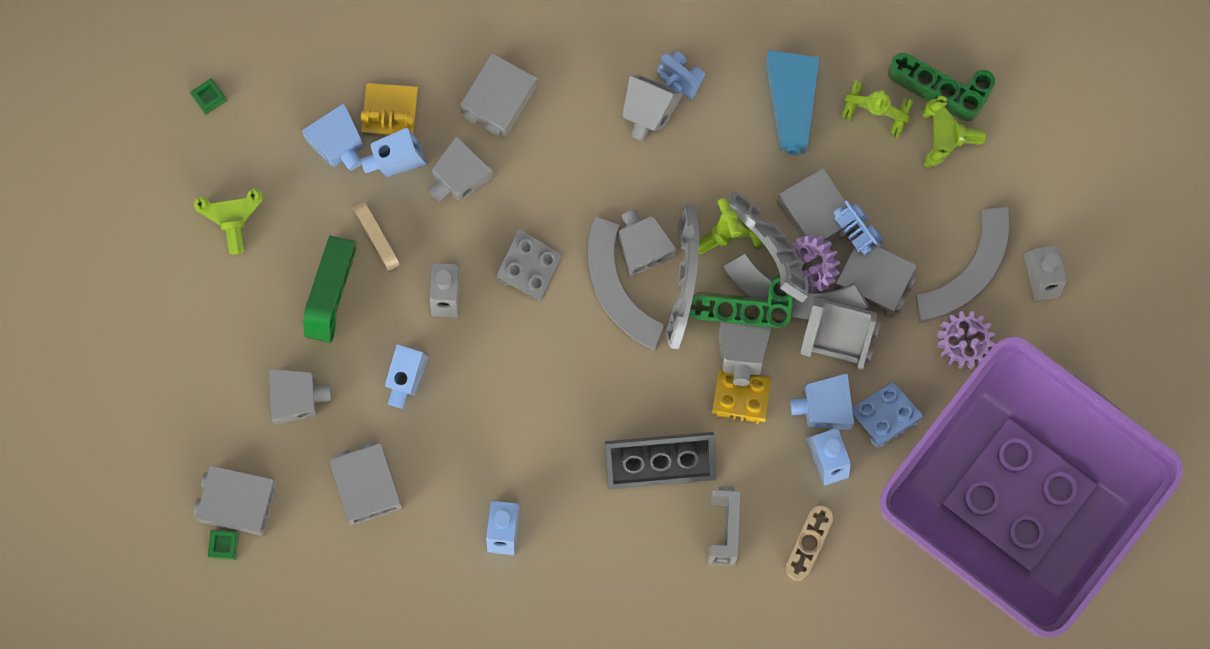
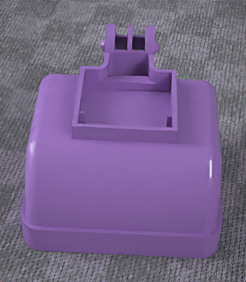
[879,337,1183,638]

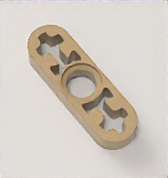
[352,200,400,271]
[786,506,833,581]

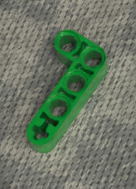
[888,53,995,121]
[303,235,357,343]
[689,274,794,328]

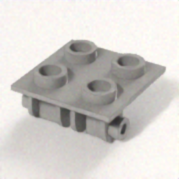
[496,229,562,301]

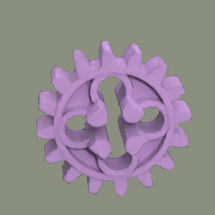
[791,234,840,293]
[937,311,996,369]

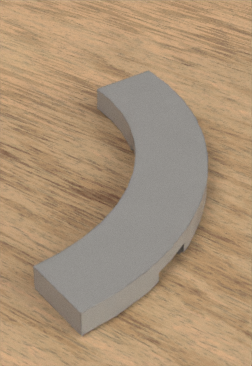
[728,191,809,303]
[665,204,699,349]
[916,207,1009,322]
[588,216,664,351]
[723,252,869,319]

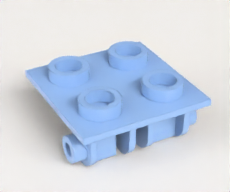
[834,200,884,256]
[852,382,924,447]

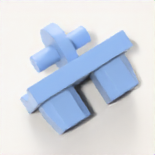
[656,51,705,100]

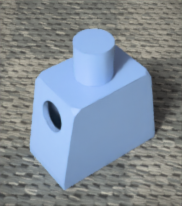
[302,104,363,171]
[361,128,427,177]
[385,344,429,409]
[790,374,854,430]
[806,428,851,486]
[486,501,520,555]

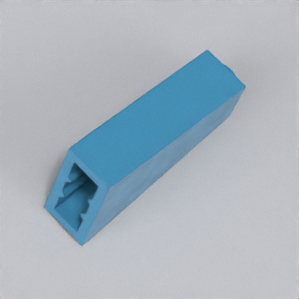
[766,50,820,155]

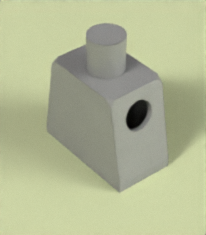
[623,75,683,141]
[428,137,493,202]
[619,209,676,277]
[1023,245,1066,302]
[430,263,461,318]
[718,322,771,386]
[269,369,332,425]

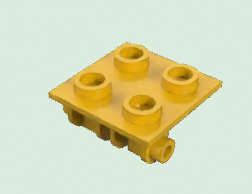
[361,83,418,135]
[712,369,771,424]

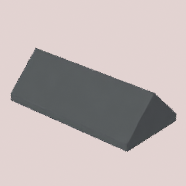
[604,432,716,489]

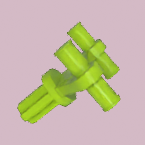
[841,80,913,138]
[922,96,986,168]
[194,188,263,255]
[699,197,765,255]

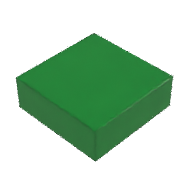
[190,78,227,115]
[208,530,239,560]

